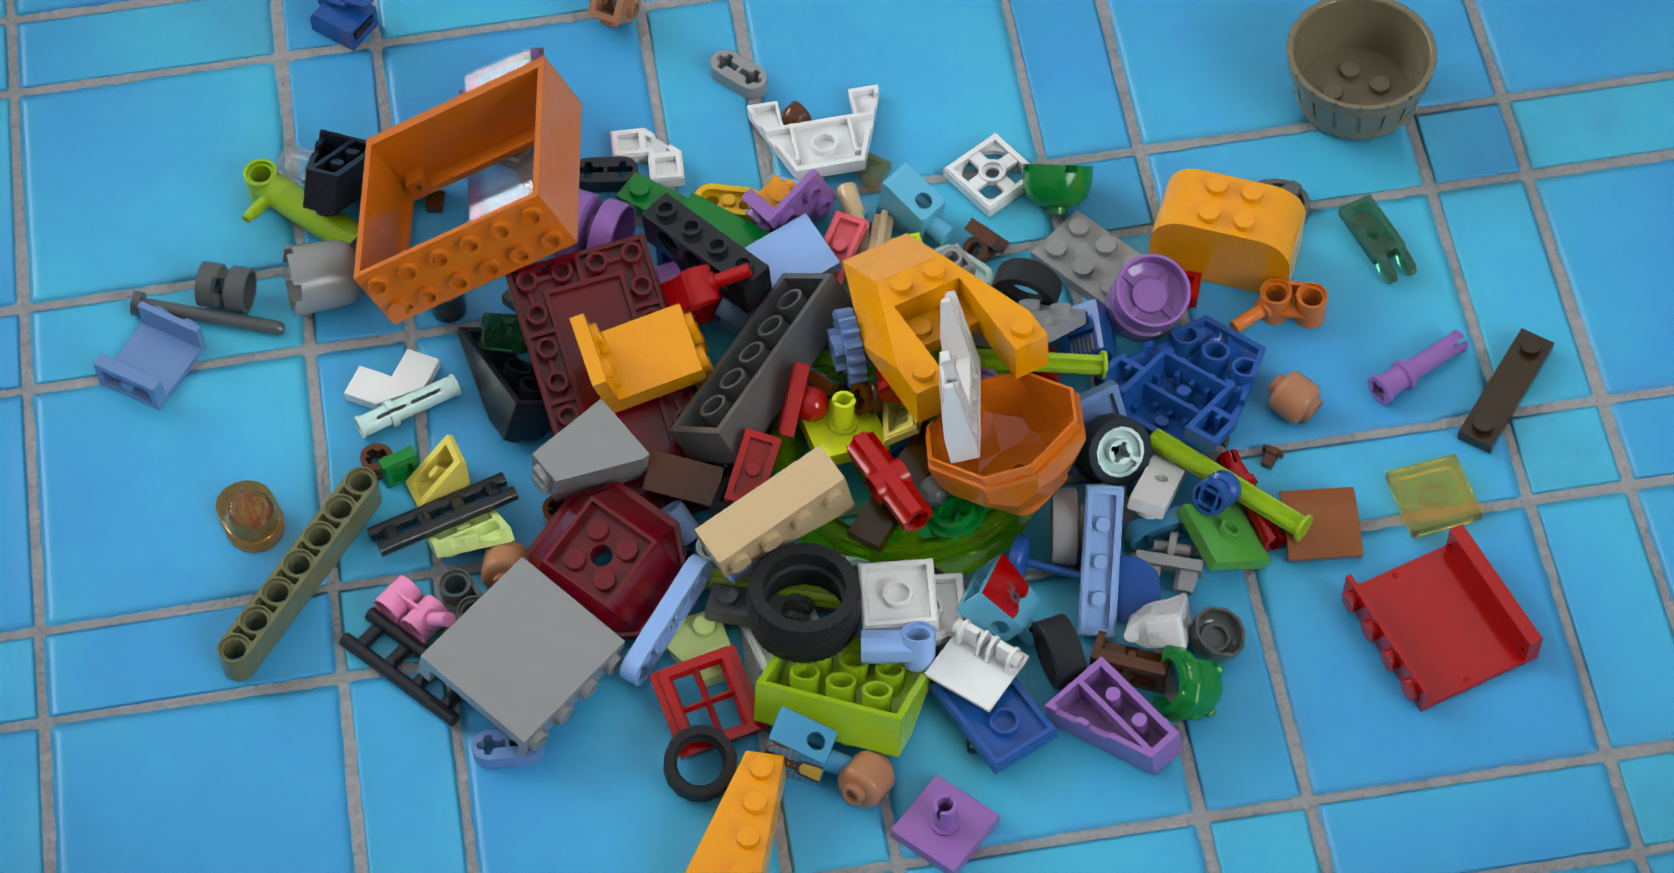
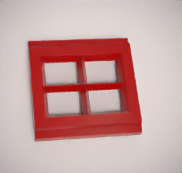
[649,644,767,760]

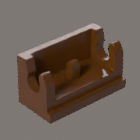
[643,450,726,507]
[1090,630,1171,694]

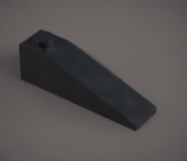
[457,327,551,443]

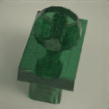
[479,312,528,355]

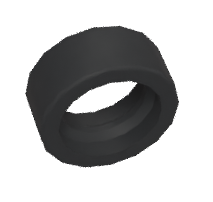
[991,258,1062,305]
[1032,614,1087,690]
[663,725,737,802]

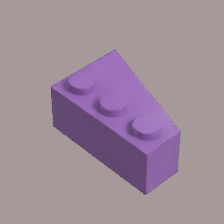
[1044,656,1183,775]

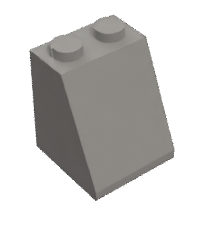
[531,398,650,500]

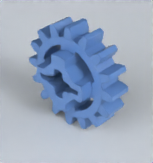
[827,307,873,388]

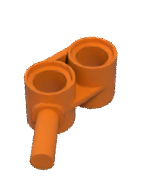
[1229,278,1328,333]

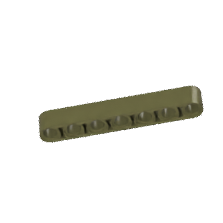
[217,467,382,681]

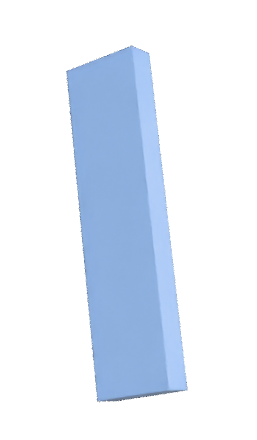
[1077,484,1124,637]

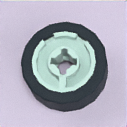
[1078,413,1152,486]

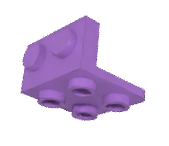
[741,169,836,233]

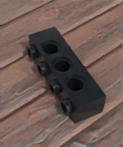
[641,193,772,314]

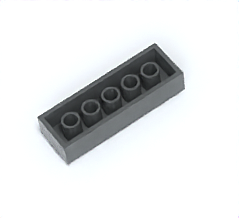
[669,273,853,464]

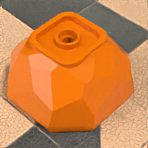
[925,372,1086,516]

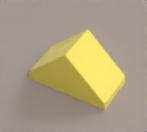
[405,434,471,507]

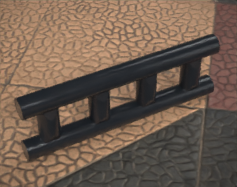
[367,472,518,557]
[339,607,463,727]

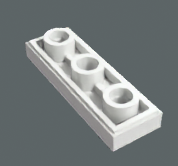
[1127,452,1188,520]

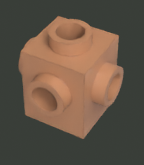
[587,0,641,28]

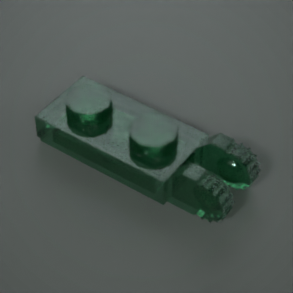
[1338,194,1417,285]

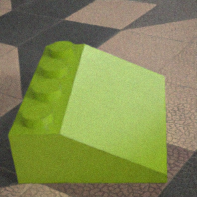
[754,637,931,758]

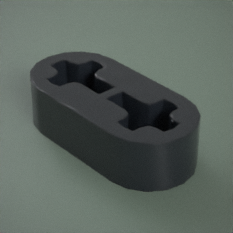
[579,157,639,193]

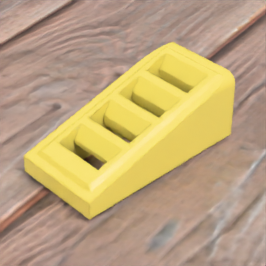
[882,402,922,446]

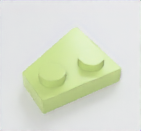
[426,510,515,558]
[666,611,731,687]

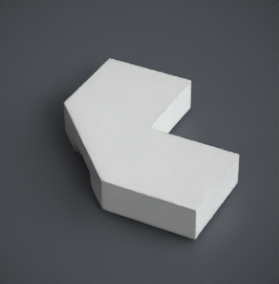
[610,128,686,187]
[344,349,441,410]

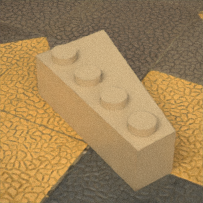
[694,445,856,578]

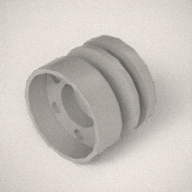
[1050,487,1122,565]

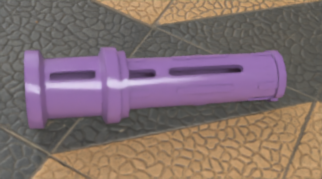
[1368,330,1468,405]

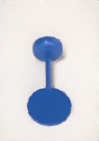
[1008,533,1161,622]

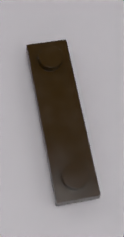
[1457,328,1554,454]

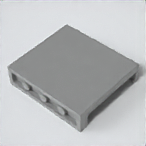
[418,557,625,758]

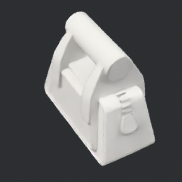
[1124,593,1192,648]

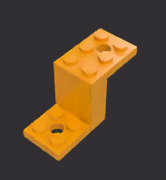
[569,303,714,413]

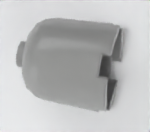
[282,240,362,317]

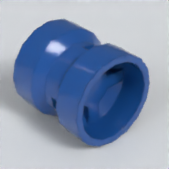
[1191,470,1241,516]

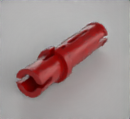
[1216,449,1286,551]

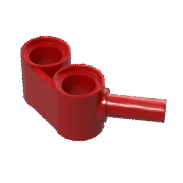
[660,263,753,315]

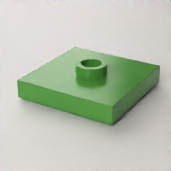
[1177,503,1271,571]

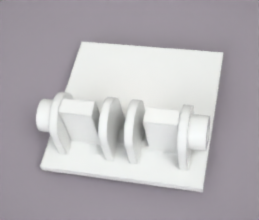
[924,618,1030,712]

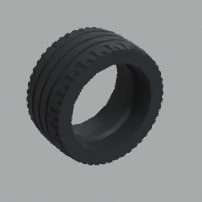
[747,542,862,663]

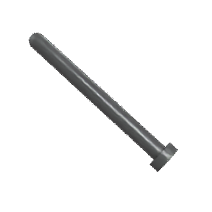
[130,291,285,335]

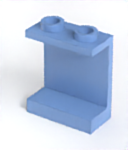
[93,301,207,411]

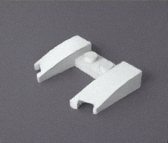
[939,290,981,463]

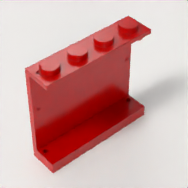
[1341,524,1543,712]

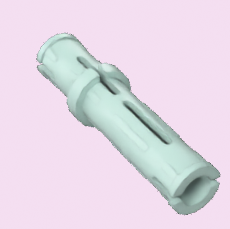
[353,374,461,439]

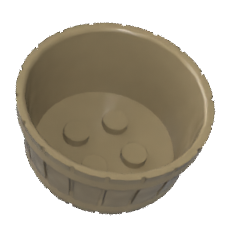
[1286,0,1438,140]

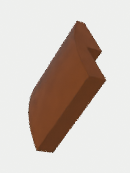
[1279,487,1363,563]

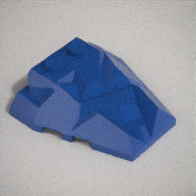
[1094,315,1266,453]

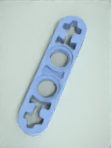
[619,554,713,686]

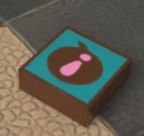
[807,367,847,396]

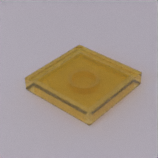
[1385,454,1483,538]

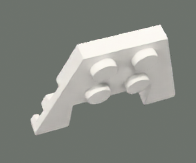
[747,84,879,180]

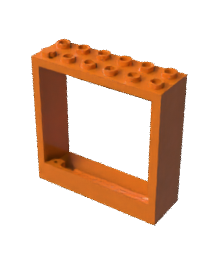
[353,56,582,325]

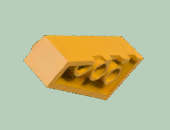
[685,750,786,873]

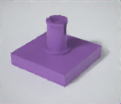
[891,775,1000,873]

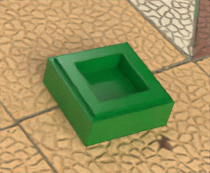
[378,445,419,489]

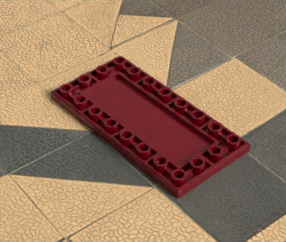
[504,233,717,515]

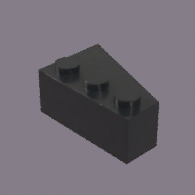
[303,129,366,217]

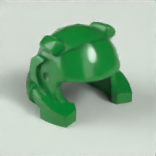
[1152,645,1224,723]

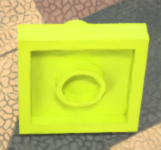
[798,391,890,465]

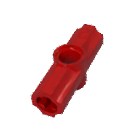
[846,431,933,532]

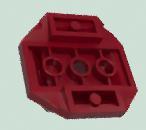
[526,481,686,640]

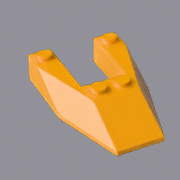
[843,233,1049,423]

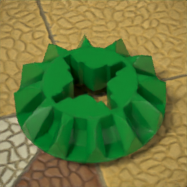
[927,494,987,543]

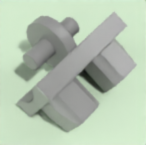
[1136,531,1204,596]

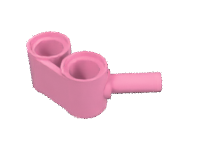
[373,575,456,644]

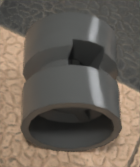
[194,261,257,314]

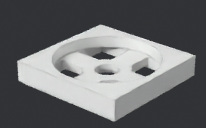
[943,133,1030,218]

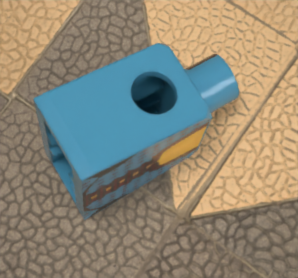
[764,706,853,786]

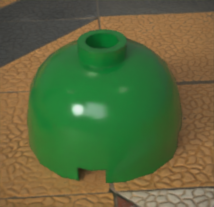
[1022,164,1093,214]

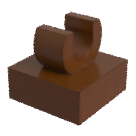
[963,218,1010,263]

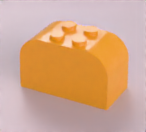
[1149,169,1306,293]

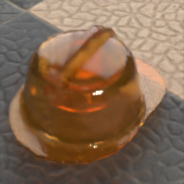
[215,480,285,553]

